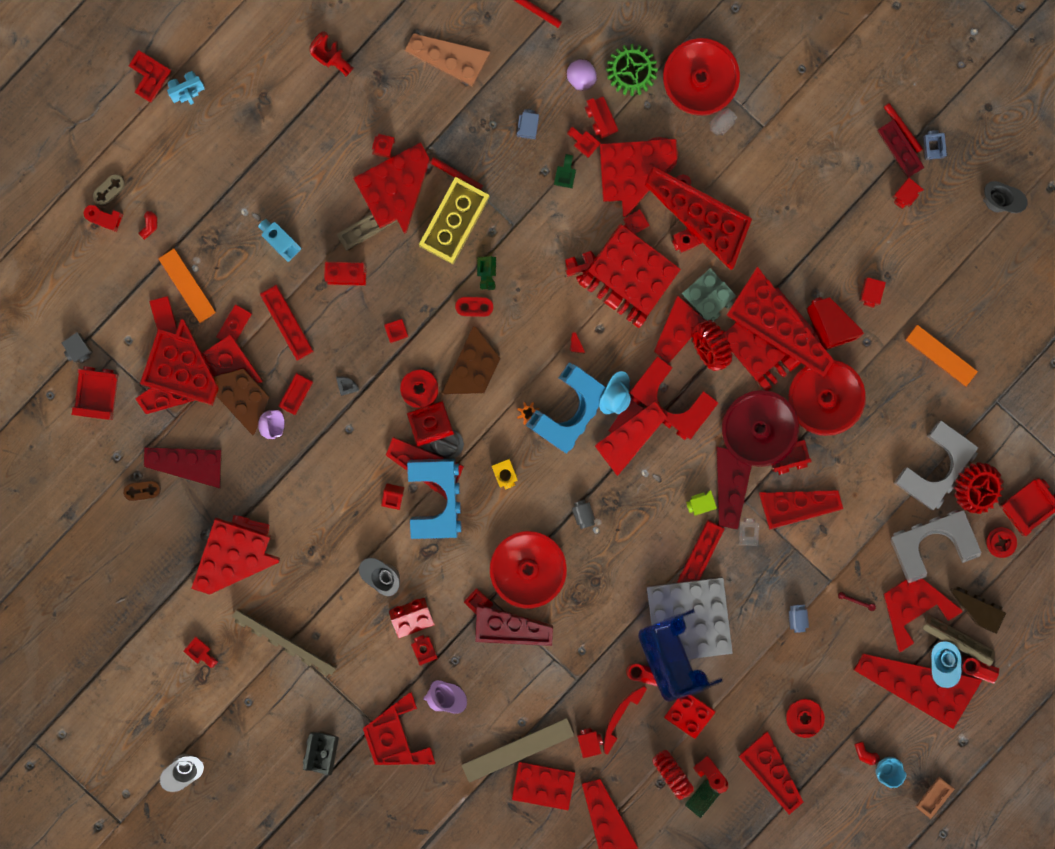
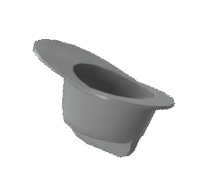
[160,754,204,792]

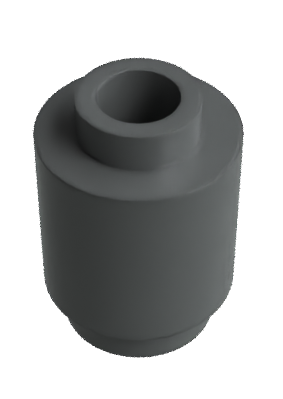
[572,500,595,529]

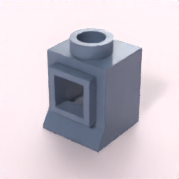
[517,109,539,140]
[923,130,947,160]

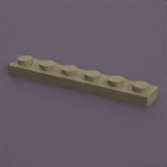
[232,609,337,676]

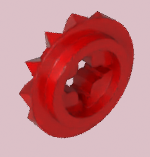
[986,527,1017,558]

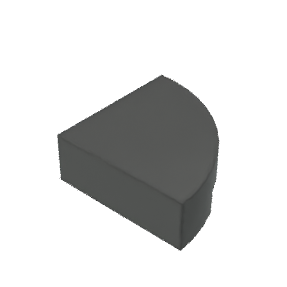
[336,376,360,396]

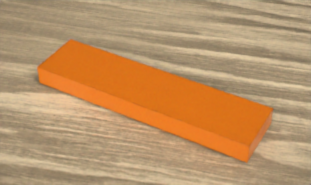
[158,249,216,323]
[905,325,978,387]

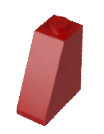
[807,297,864,350]

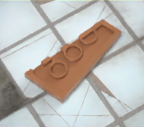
[405,34,490,87]

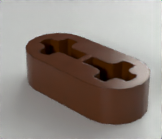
[123,481,161,501]

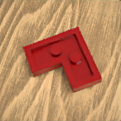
[128,50,172,103]

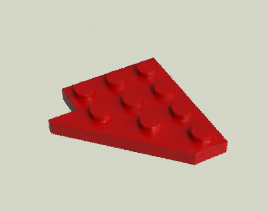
[600,139,678,217]
[353,142,430,234]
[140,319,219,406]

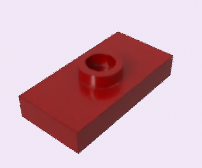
[216,304,252,341]

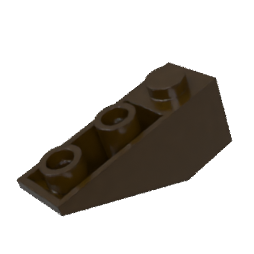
[950,586,1006,634]

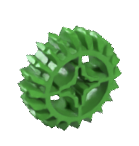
[606,44,658,96]

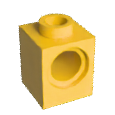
[492,459,518,490]

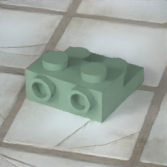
[682,268,736,322]

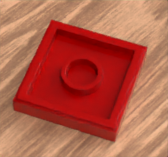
[407,401,454,447]

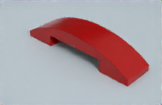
[604,685,647,755]

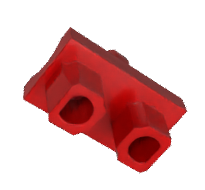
[565,251,595,282]

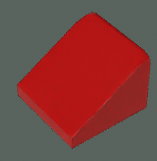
[570,332,585,354]
[381,483,405,510]
[464,588,493,615]

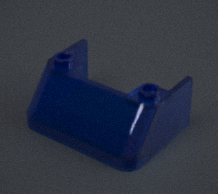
[638,609,723,701]

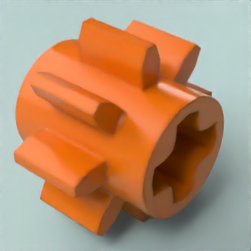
[517,402,540,425]

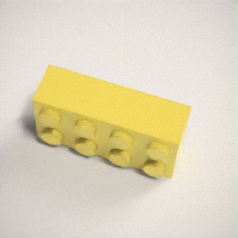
[419,177,490,264]

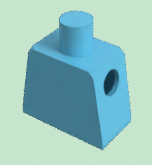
[258,219,302,262]

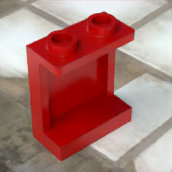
[324,262,367,286]
[71,366,119,420]
[999,478,1055,536]

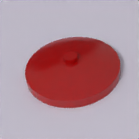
[663,38,740,116]
[788,360,866,436]
[490,531,567,608]

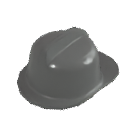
[983,181,1028,213]
[422,430,464,459]
[359,558,400,596]

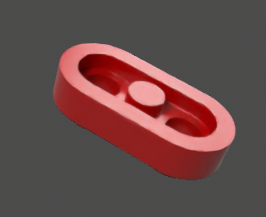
[455,297,494,317]

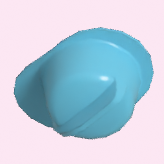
[599,371,631,414]
[931,641,962,688]

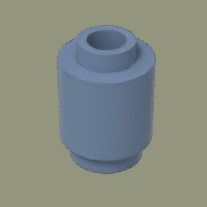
[788,604,809,633]

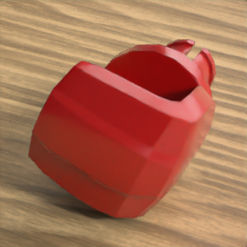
[310,31,354,77]

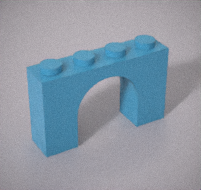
[525,362,606,454]
[407,459,462,539]

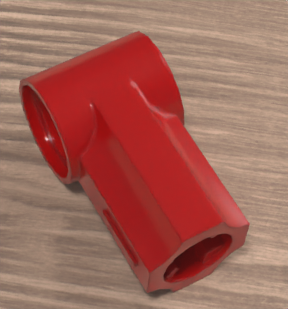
[232,515,270,534]
[961,656,1000,684]
[626,663,666,688]

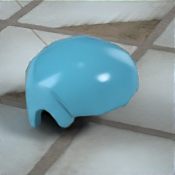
[875,757,907,788]

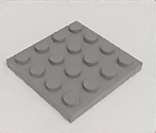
[647,577,733,663]

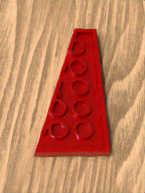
[645,167,752,270]
[726,266,834,377]
[135,334,263,414]
[853,654,982,729]

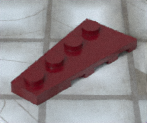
[144,448,222,489]

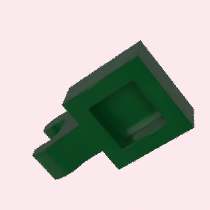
[554,154,576,189]
[477,256,496,290]

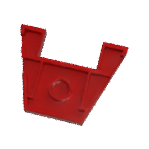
[883,578,963,652]
[363,692,436,765]

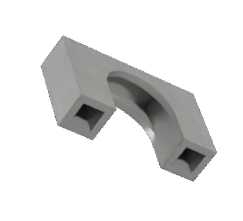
[894,421,979,510]
[891,510,982,583]

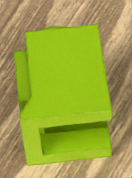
[686,490,717,516]

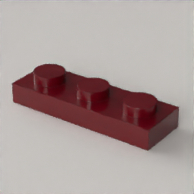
[877,119,925,179]

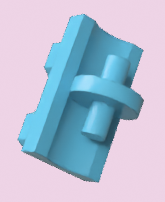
[167,71,205,105]

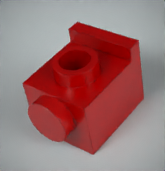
[671,229,702,254]
[411,634,438,665]

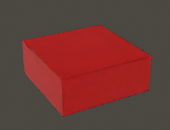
[384,319,408,343]

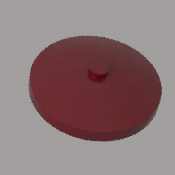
[722,390,799,467]

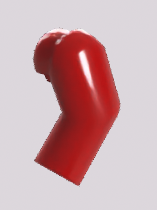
[138,211,157,240]
[854,741,880,765]

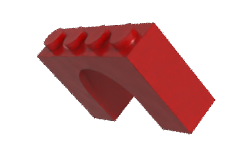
[629,356,718,440]

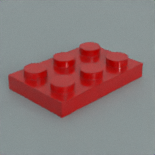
[512,761,576,811]

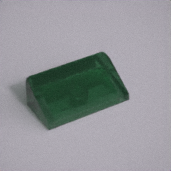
[685,778,721,818]

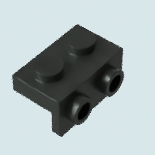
[303,732,339,775]

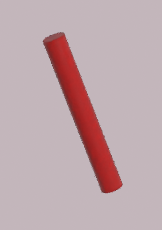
[513,0,562,28]
[883,103,923,153]
[430,157,484,190]

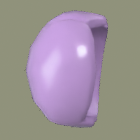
[567,59,597,90]
[258,410,284,439]

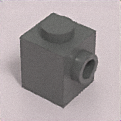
[62,332,93,363]

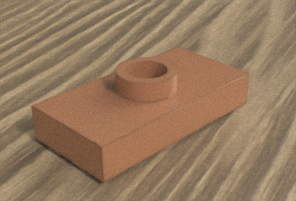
[915,777,955,819]

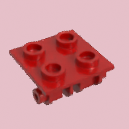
[664,690,716,739]

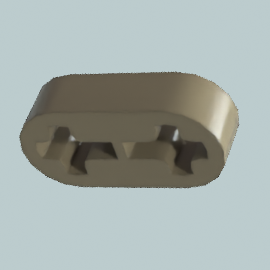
[93,175,125,206]

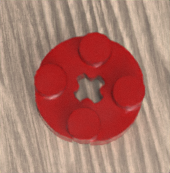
[400,370,439,408]
[786,699,825,738]

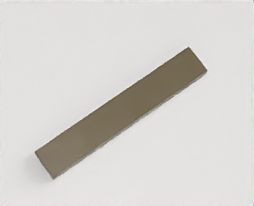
[462,718,575,783]

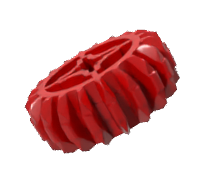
[691,320,733,371]
[953,462,1004,514]
[652,750,694,800]

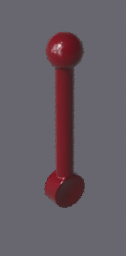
[838,592,876,611]

